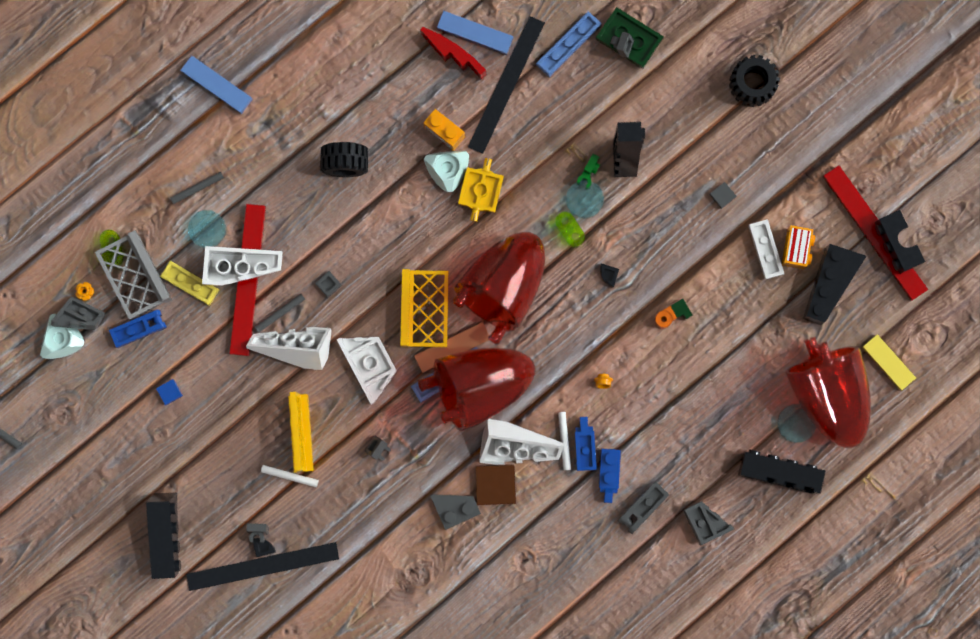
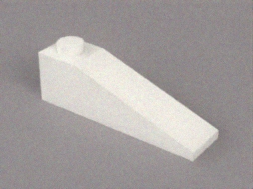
[202,246,283,286]
[246,327,331,370]
[479,419,564,465]

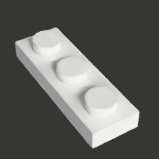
[748,219,784,280]

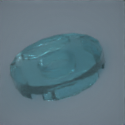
[566,180,604,219]
[188,210,227,248]
[777,404,817,443]

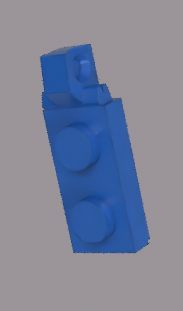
[575,417,597,471]
[599,449,621,503]

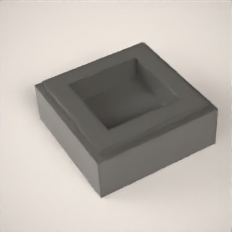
[709,182,737,209]
[315,271,342,298]

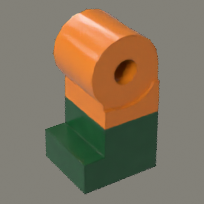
[655,299,693,329]

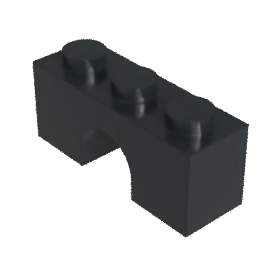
[875,210,925,274]

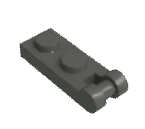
[618,481,669,534]

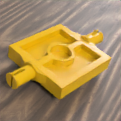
[458,158,504,222]

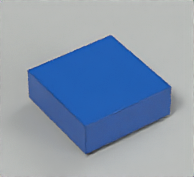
[156,379,183,405]

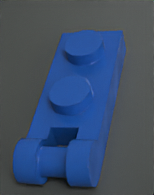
[109,310,167,348]

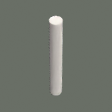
[558,412,571,470]
[261,465,319,488]

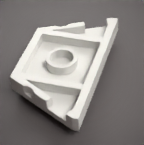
[337,337,397,405]

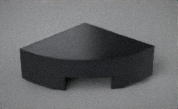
[600,263,619,288]
[253,538,276,557]

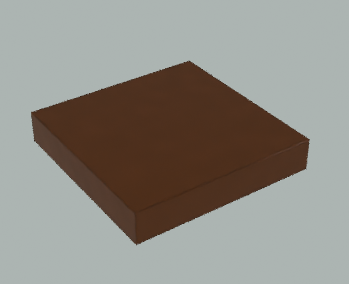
[476,465,516,505]

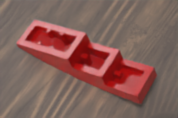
[420,27,487,79]

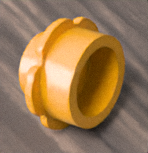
[75,282,94,301]
[594,374,613,389]

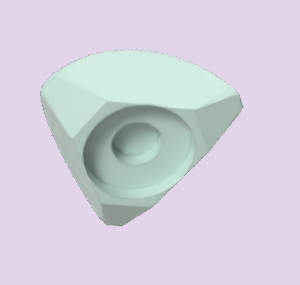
[424,151,469,192]
[40,314,84,359]

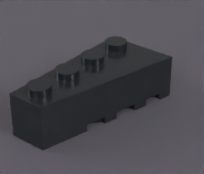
[613,122,645,178]
[803,244,866,325]
[738,450,826,494]
[146,492,181,579]

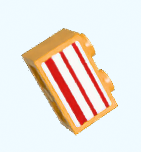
[423,109,465,151]
[781,225,815,270]

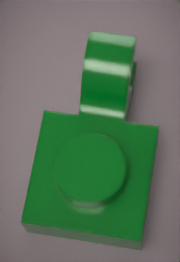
[577,154,601,190]

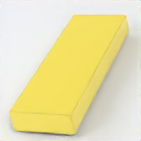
[160,261,219,306]
[862,334,916,391]

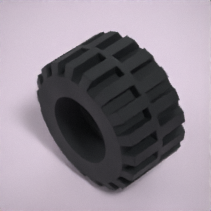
[729,55,780,107]
[320,142,368,177]

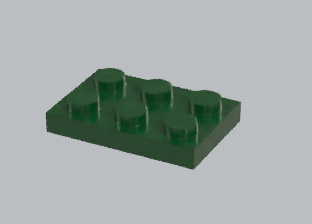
[596,7,664,69]

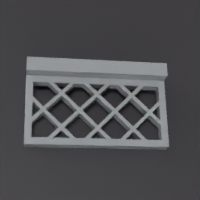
[95,230,172,320]

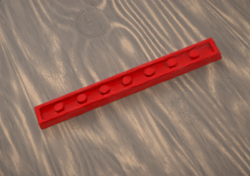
[823,165,928,301]
[230,204,266,356]

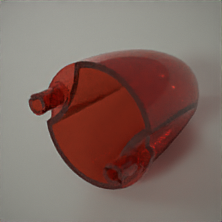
[452,232,545,344]
[786,337,871,448]
[418,348,536,431]

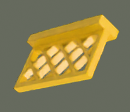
[400,269,449,348]
[288,392,314,473]

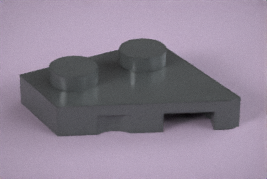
[51,296,105,330]
[431,495,481,530]
[683,501,734,546]

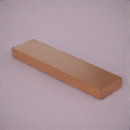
[414,322,491,373]

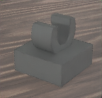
[611,32,634,58]
[365,435,391,461]
[246,523,269,543]

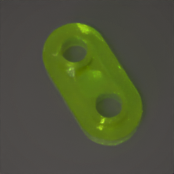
[555,212,585,247]
[100,230,123,268]

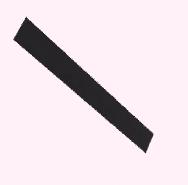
[468,16,545,154]
[186,542,339,591]

